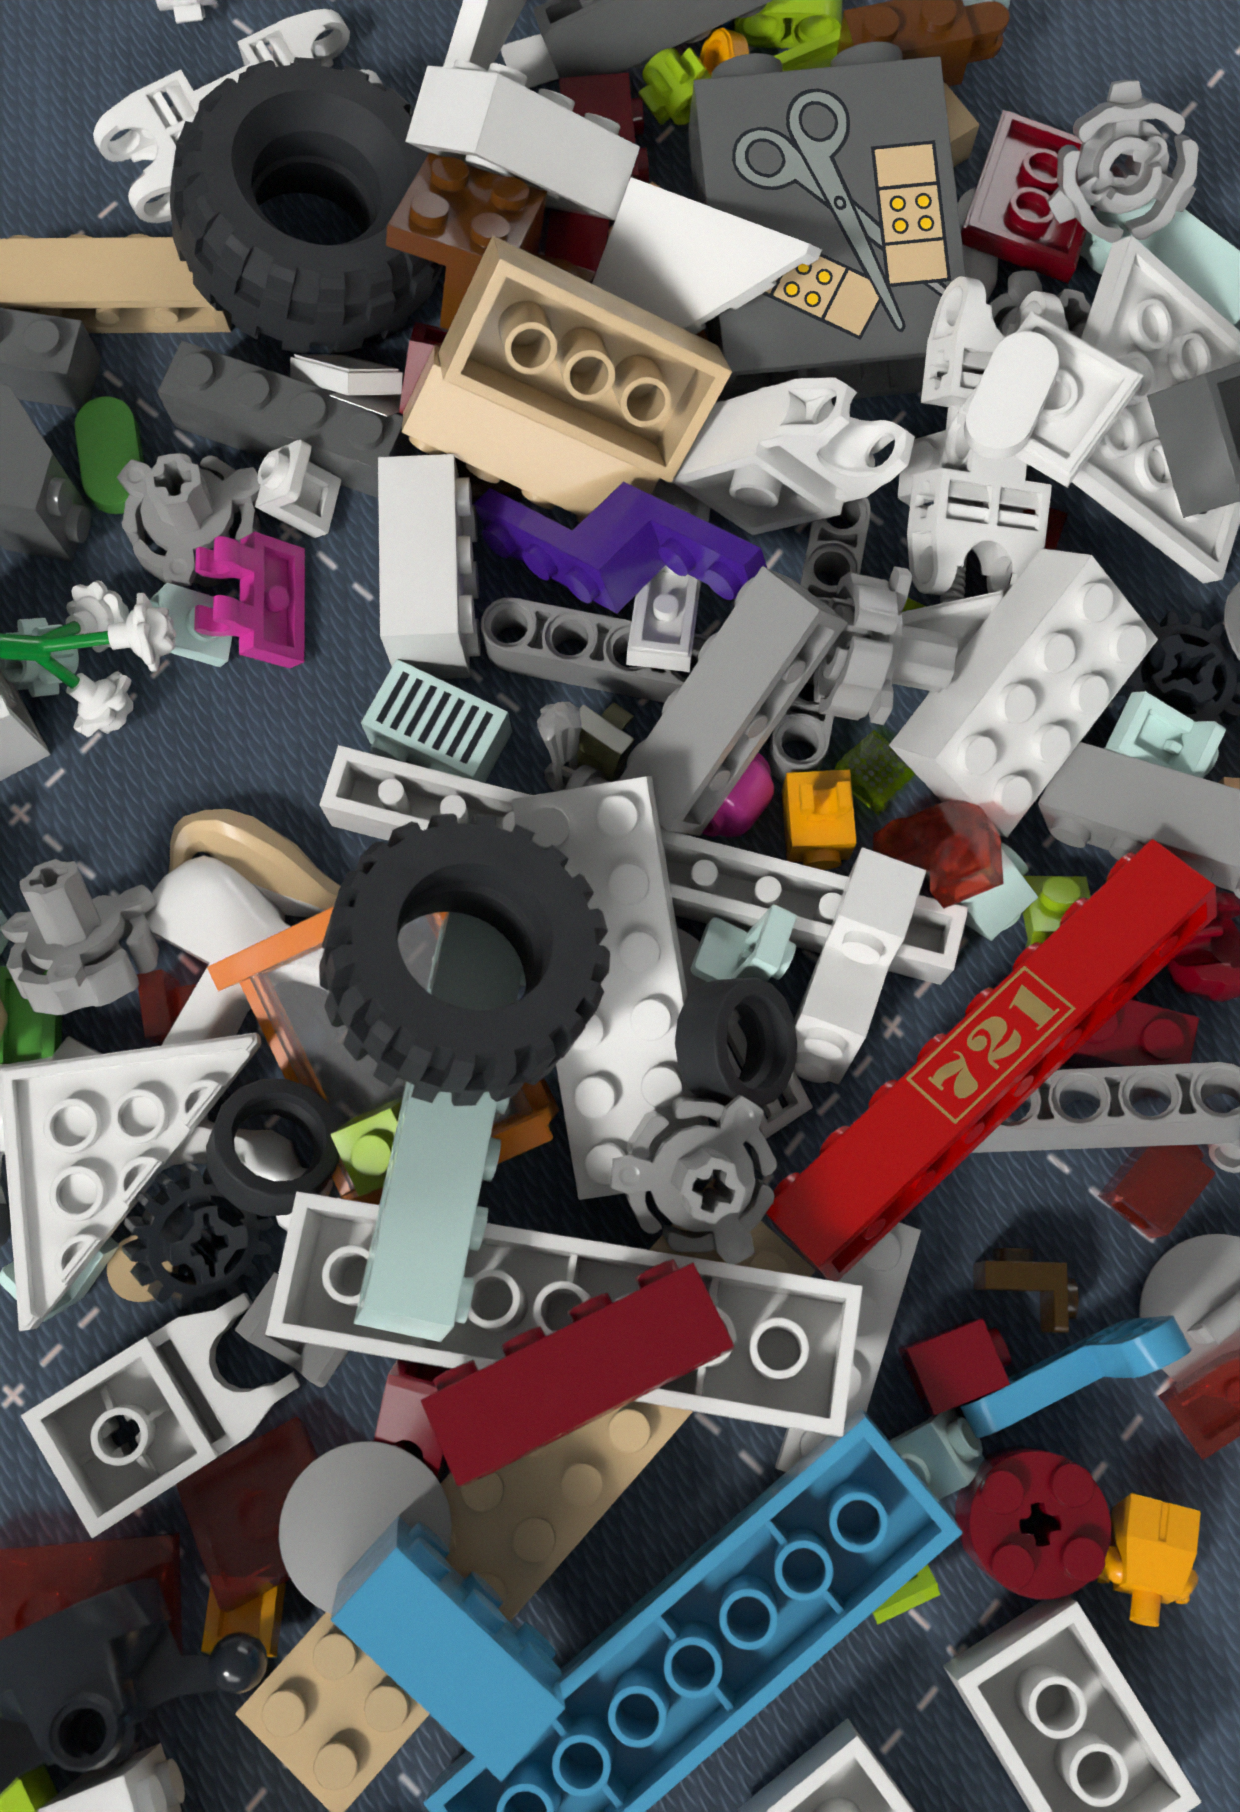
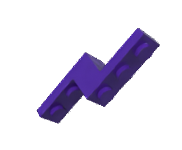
[474,481,767,613]

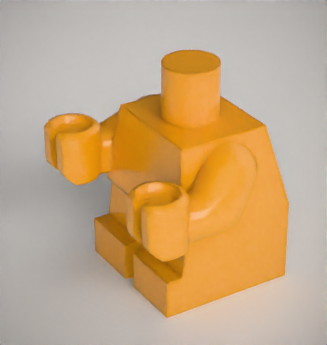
[1097,1493,1201,1627]

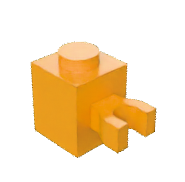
[781,769,856,870]

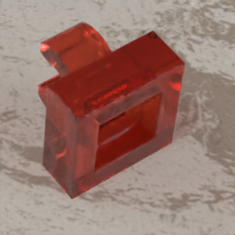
[136,969,197,1046]

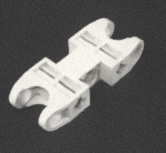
[93,9,386,223]
[907,276,1066,596]

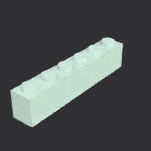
[354,912,526,1342]

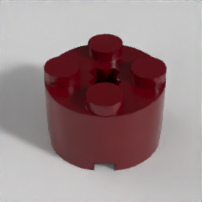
[955,1446,1111,1599]

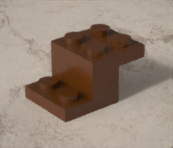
[386,152,595,330]

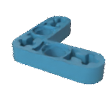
[960,1315,1192,1438]

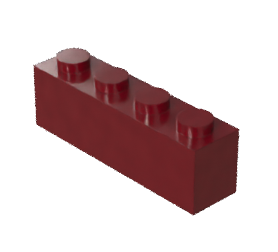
[420,1259,735,1487]

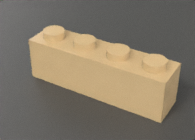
[0,234,232,333]
[402,345,660,523]

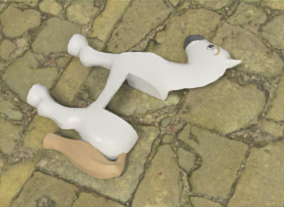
[0,809,341,1247]

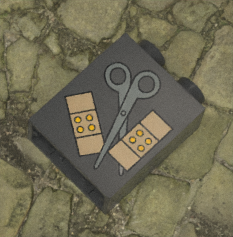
[688,42,966,402]

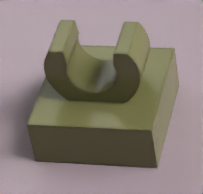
[568,703,635,782]

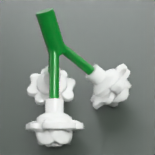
[0,580,176,737]

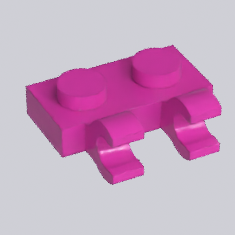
[194,531,305,669]

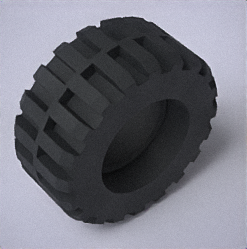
[319,813,610,1106]

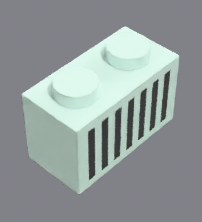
[361,659,512,783]

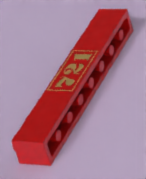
[765,838,1217,1282]

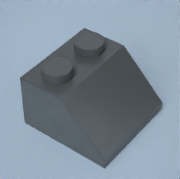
[0,384,91,562]

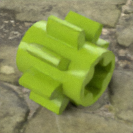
[638,48,711,125]

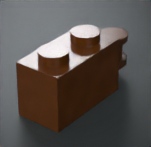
[837,0,1010,87]

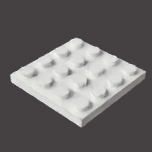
[1072,235,1240,583]

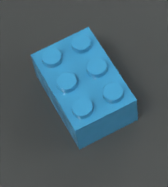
[331,1516,565,1782]

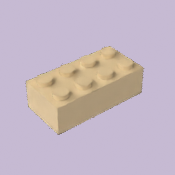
[438,236,732,483]

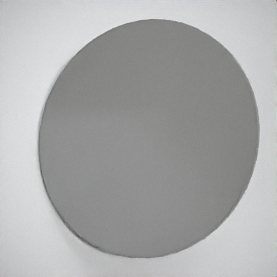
[1139,1234,1240,1397]
[279,1441,452,1614]

